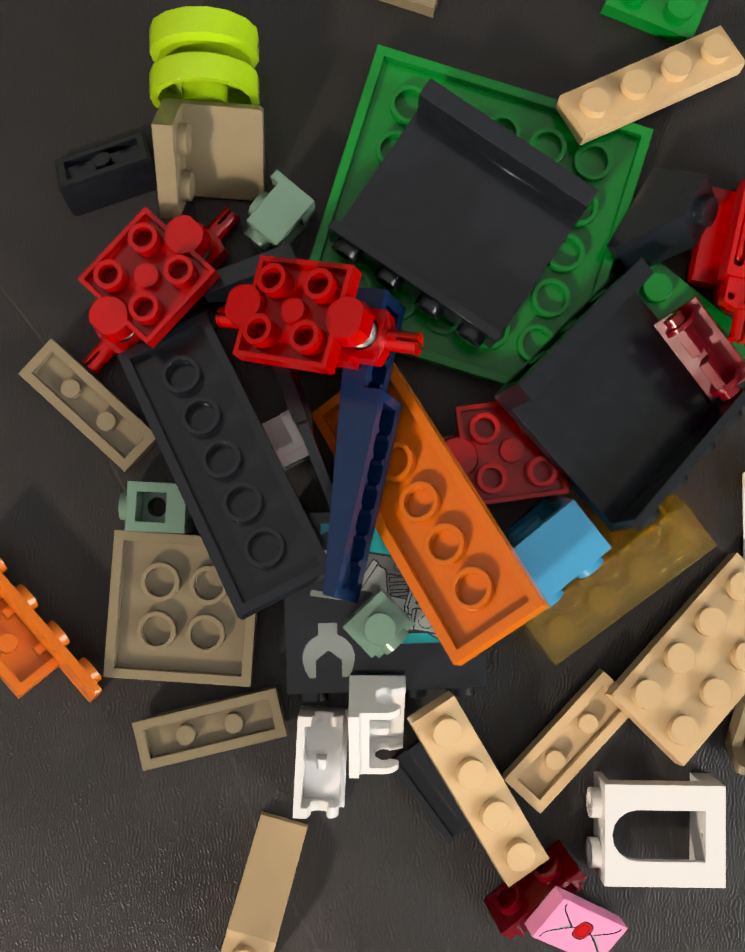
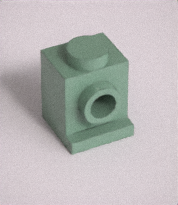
[243,169,317,253]
[118,481,194,534]
[343,586,415,658]

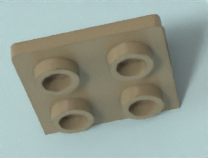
[151,98,265,219]

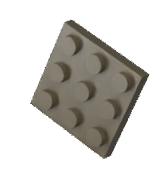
[103,529,258,687]

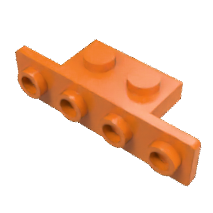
[0,558,102,702]

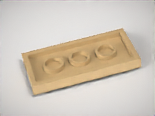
[605,552,745,766]

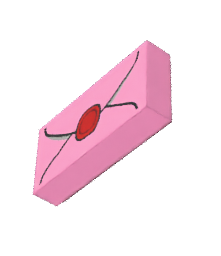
[524,886,628,952]

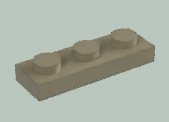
[18,338,157,473]
[132,685,288,771]

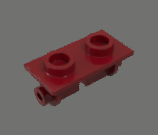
[654,296,745,401]
[484,840,588,939]

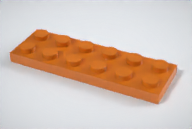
[312,362,550,666]

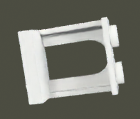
[586,771,726,888]

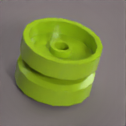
[149,6,259,108]

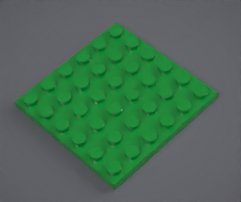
[310,44,654,386]

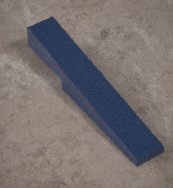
[323,288,406,603]

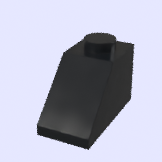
[607,167,719,270]

